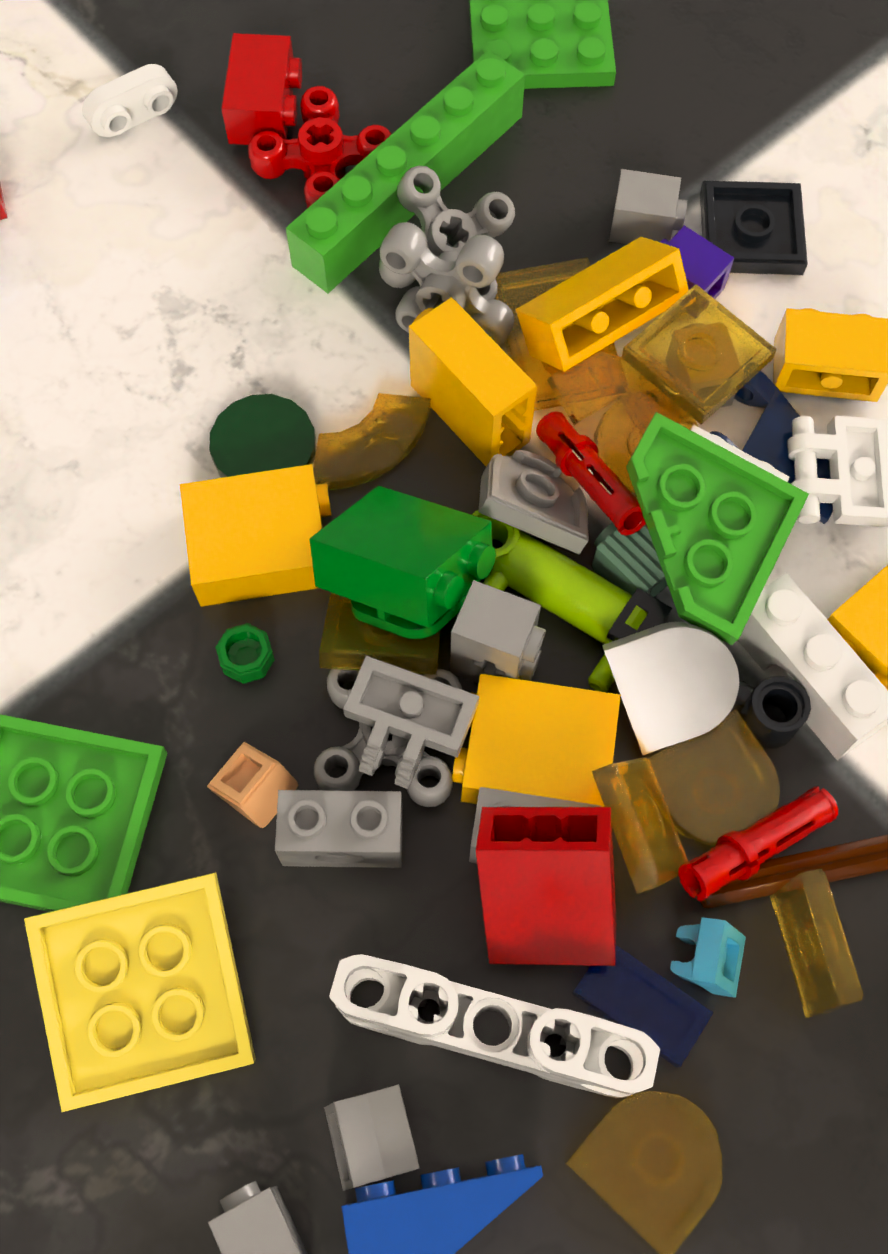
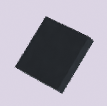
[700,181,808,275]

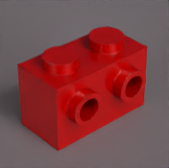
[221,33,302,145]

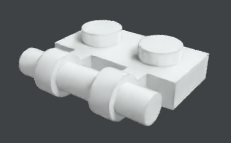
[787,416,888,527]

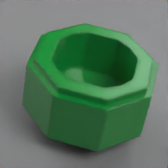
[215,623,275,684]

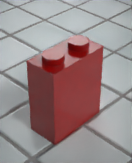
[476,807,616,966]

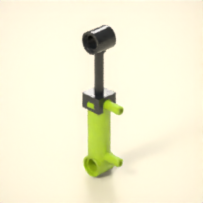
[472,510,811,749]

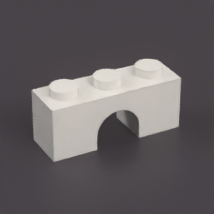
[738,572,888,761]

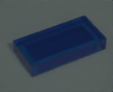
[572,945,714,1068]

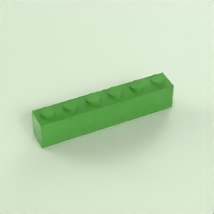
[286,50,525,294]

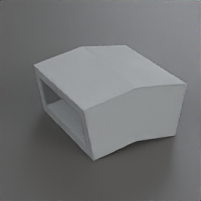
[324,1084,420,1191]

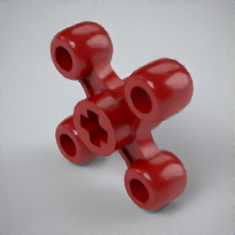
[248,86,392,209]

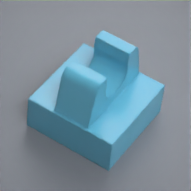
[670,917,746,998]

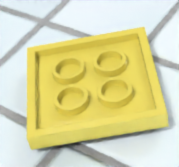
[24,872,256,1112]

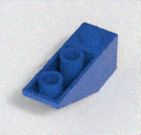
[341,1154,543,1254]

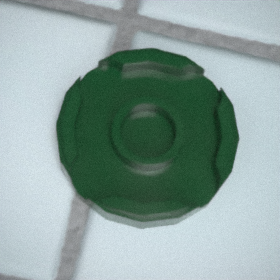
[209,394,316,478]

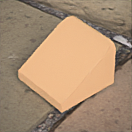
[207,742,298,828]

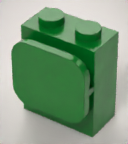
[309,485,496,639]

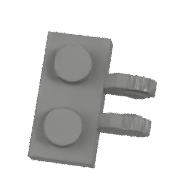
[343,656,479,789]

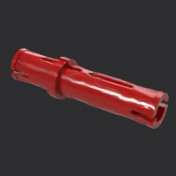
[536,411,646,536]
[678,786,838,901]

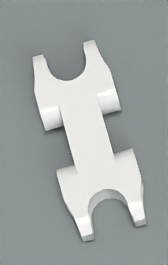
[329,954,660,1098]

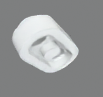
[82,64,178,137]

